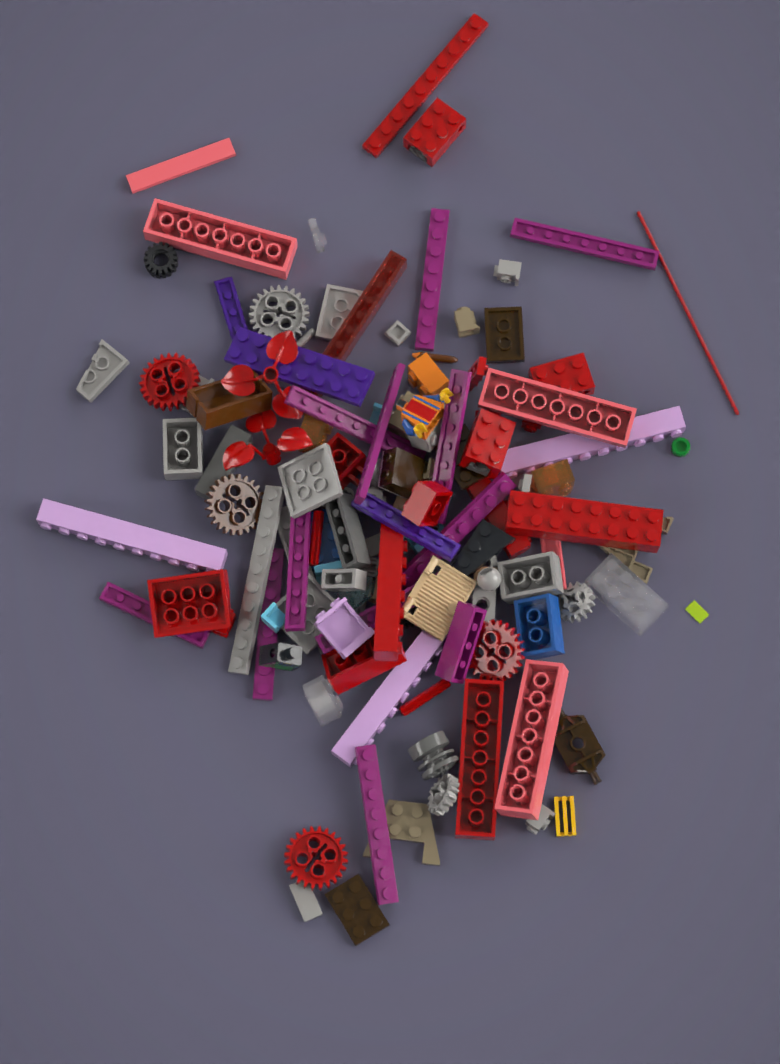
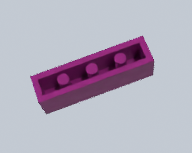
[435,601,487,684]

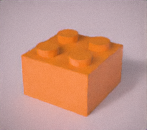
[407,352,449,396]

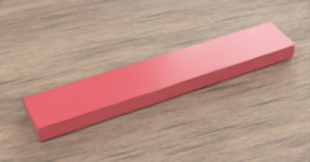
[126,138,236,194]

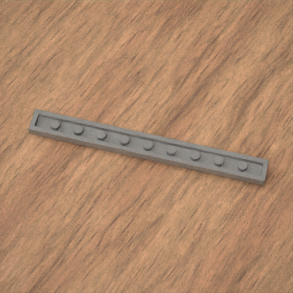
[228,485,285,675]

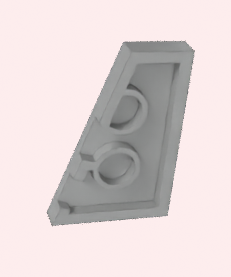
[315,284,364,342]

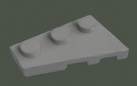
[76,339,129,403]

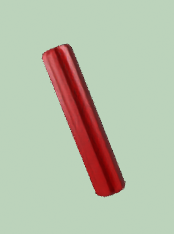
[309,510,324,566]
[399,679,451,716]

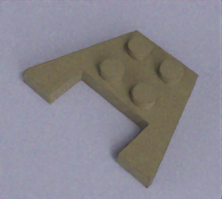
[599,517,674,586]
[363,799,440,866]

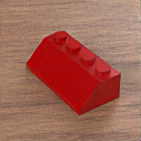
[321,628,407,695]

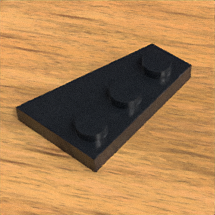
[451,519,516,577]

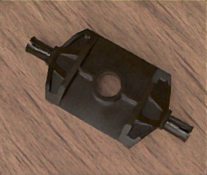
[554,708,605,785]

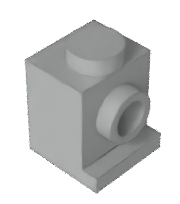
[493,259,522,286]
[525,804,556,835]

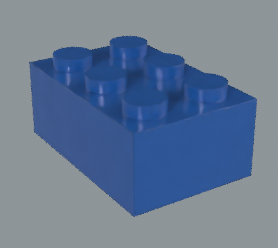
[514,593,565,660]

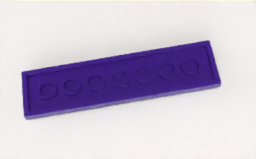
[224,327,375,407]

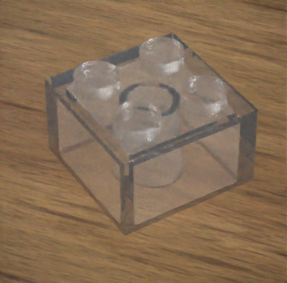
[302,675,343,727]

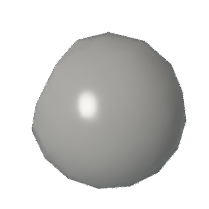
[477,567,501,591]

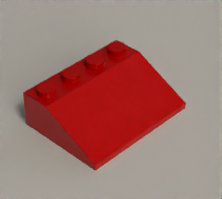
[147,569,231,638]

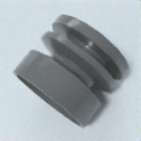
[408,731,459,780]

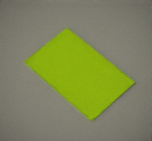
[685,600,709,624]

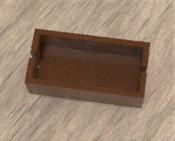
[186,370,273,430]

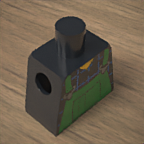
[259,642,303,671]

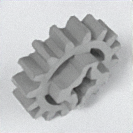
[558,581,596,623]
[427,773,460,816]

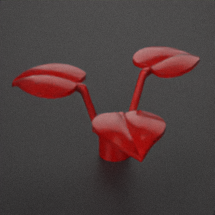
[221,330,303,419]
[223,410,313,471]

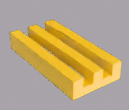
[554,796,576,837]

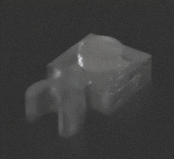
[308,218,327,253]

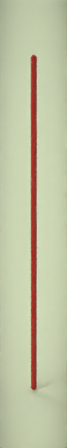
[637,211,739,415]

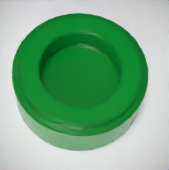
[671,437,690,457]

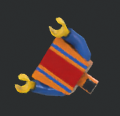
[396,388,454,440]

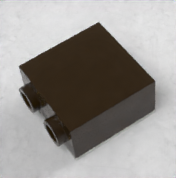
[378,447,425,499]

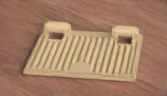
[402,555,478,641]

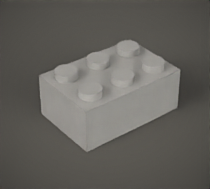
[163,418,204,480]
[497,551,564,604]

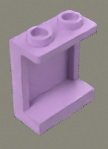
[314,597,375,660]

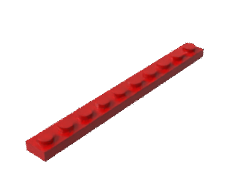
[362,13,489,158]

